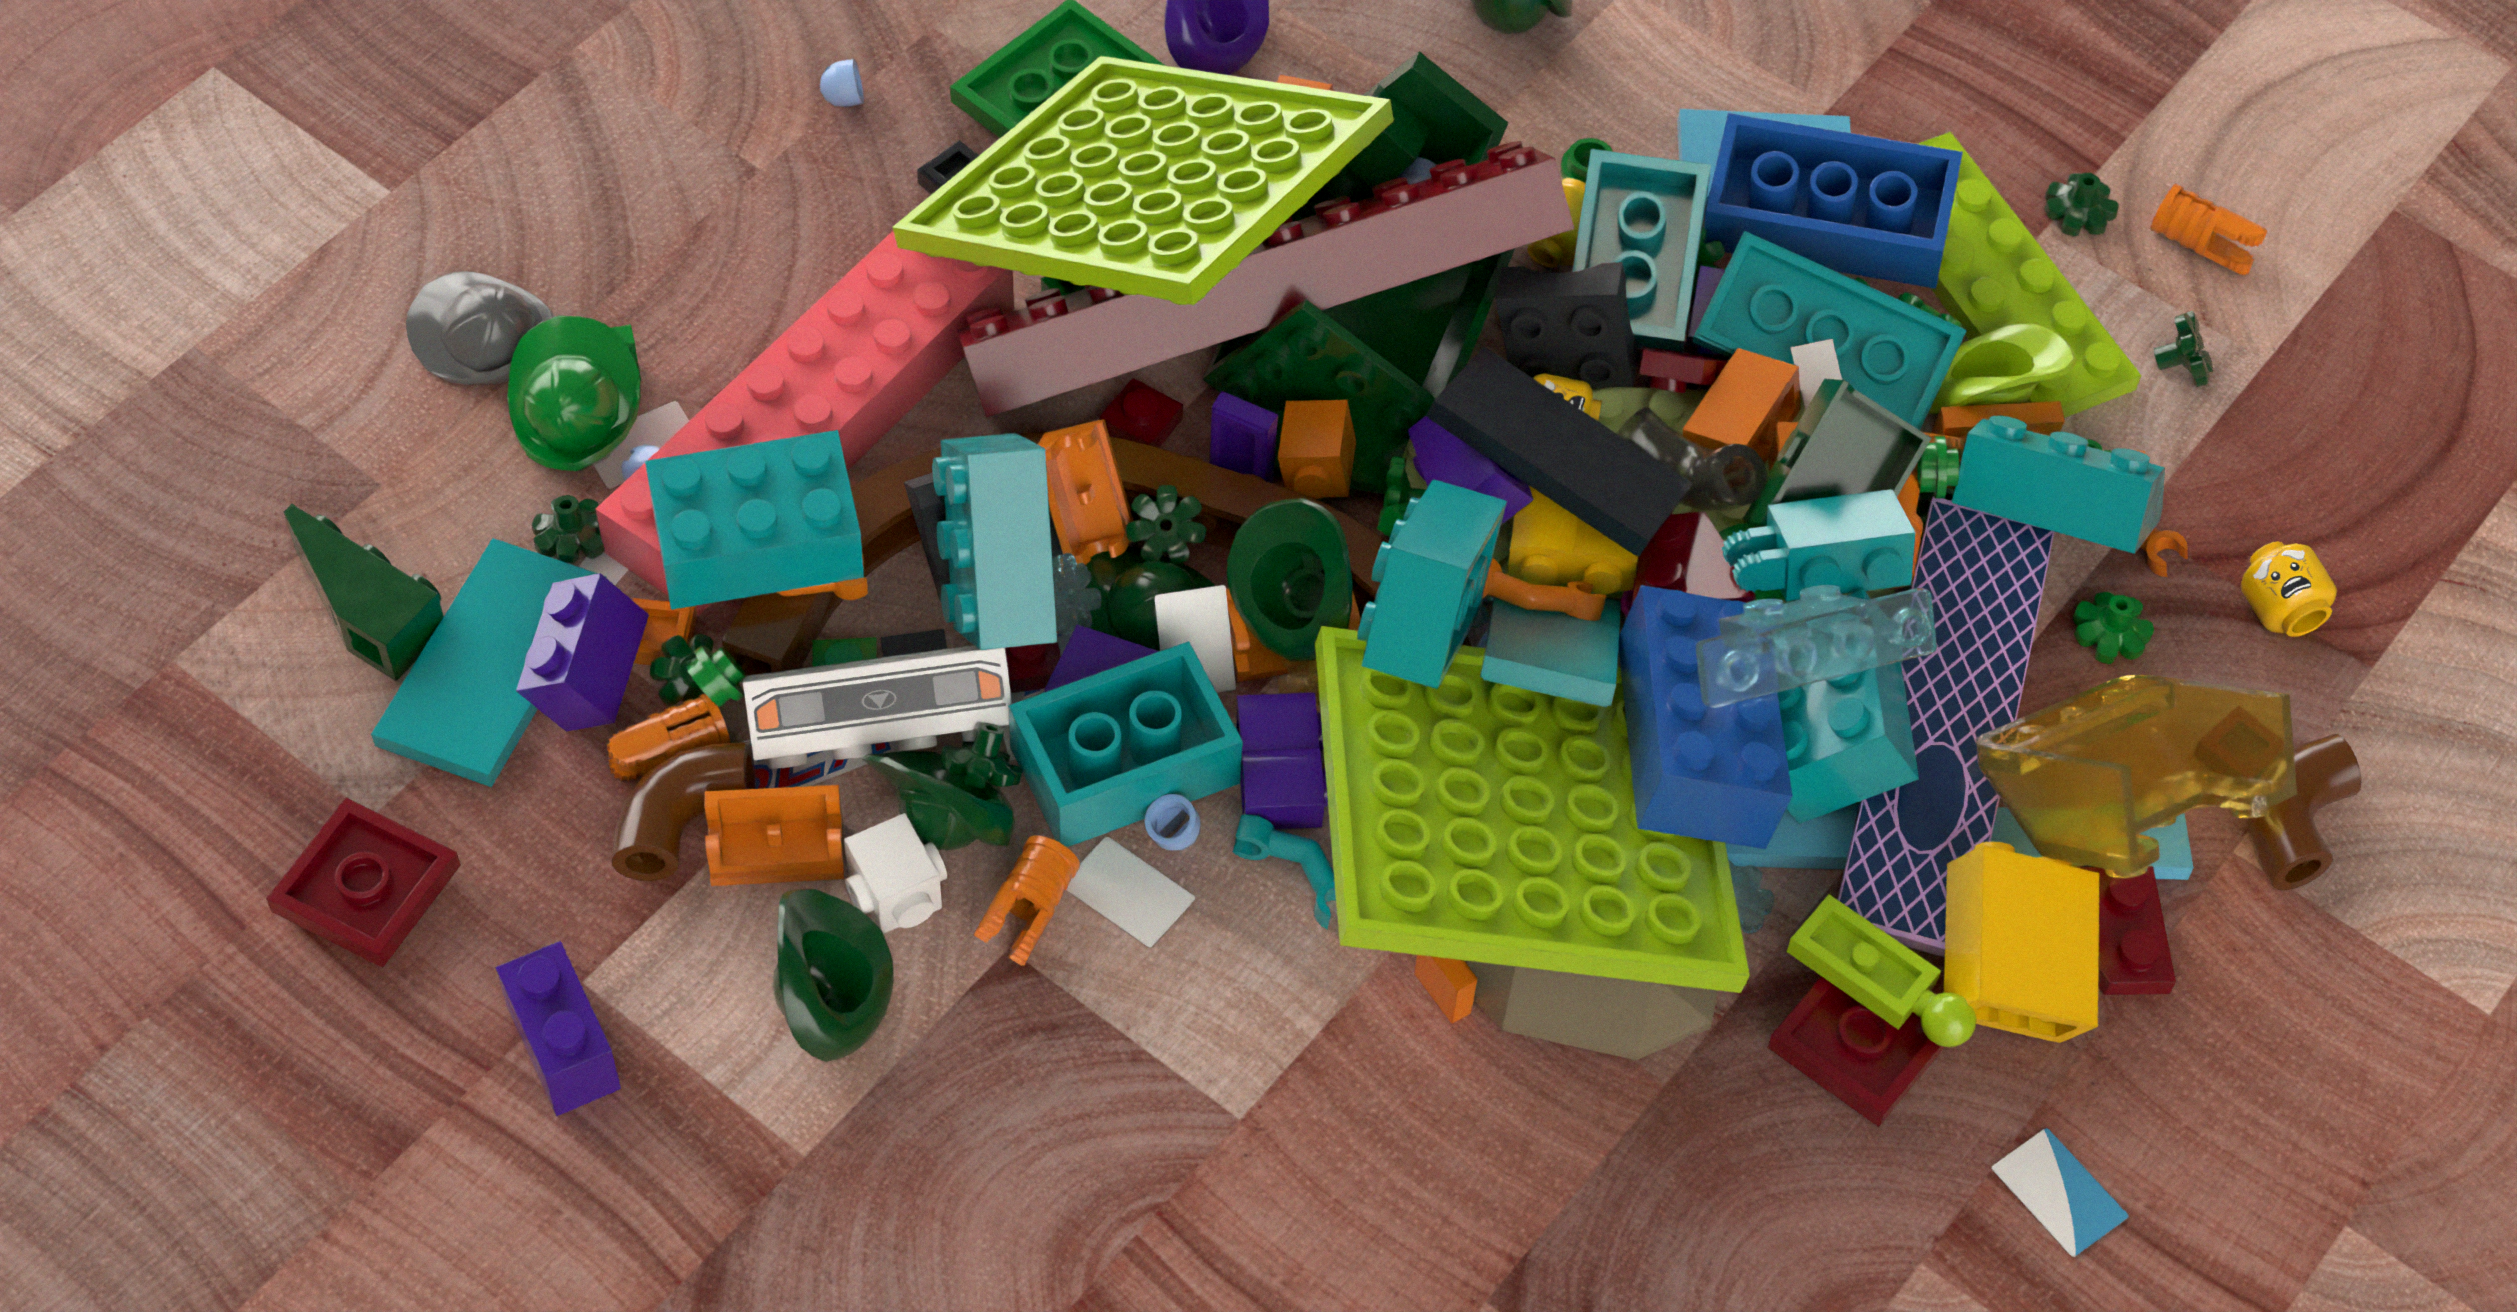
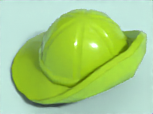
[1929,324,2077,415]

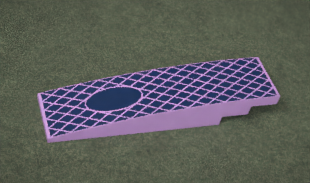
[1837,496,2054,957]

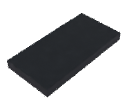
[1426,346,1693,557]

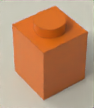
[1278,400,1356,499]

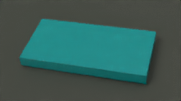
[1692,231,1967,430]
[371,538,607,787]
[1480,597,1621,707]

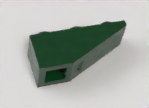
[283,504,444,681]

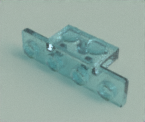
[1696,585,1937,708]

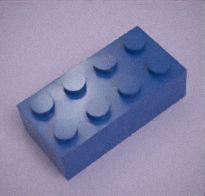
[1704,113,1963,289]
[1618,585,1792,849]

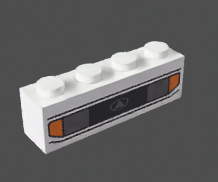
[743,645,1012,769]

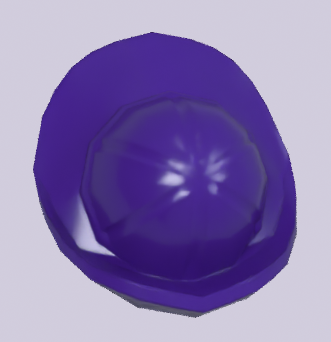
[1164,0,1269,75]

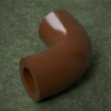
[2247,734,2362,891]
[612,742,756,881]

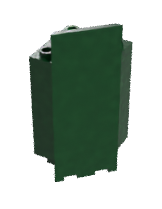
[1202,51,1515,494]

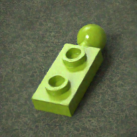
[1786,894,1976,1047]

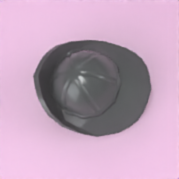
[406,271,555,385]

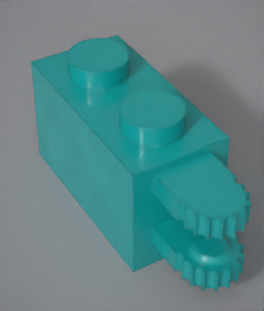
[1721,489,1916,601]

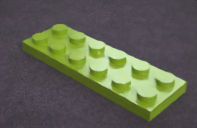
[1917,132,2142,418]

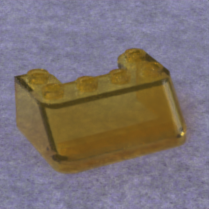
[1976,675,2297,878]

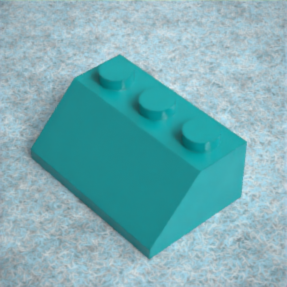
[1952,416,2165,554]

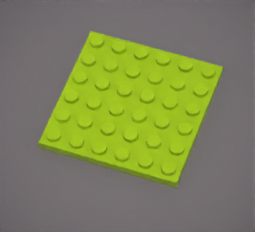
[892,56,1394,305]
[1315,626,1750,993]

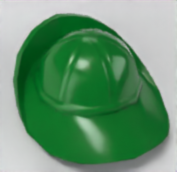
[507,315,641,471]

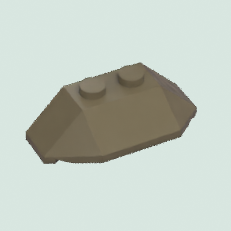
[1464,960,1718,1060]

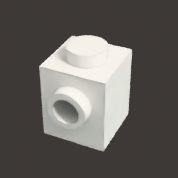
[844,813,947,934]

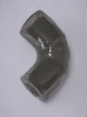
[1617,407,1767,511]

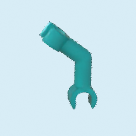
[1233,815,1336,929]

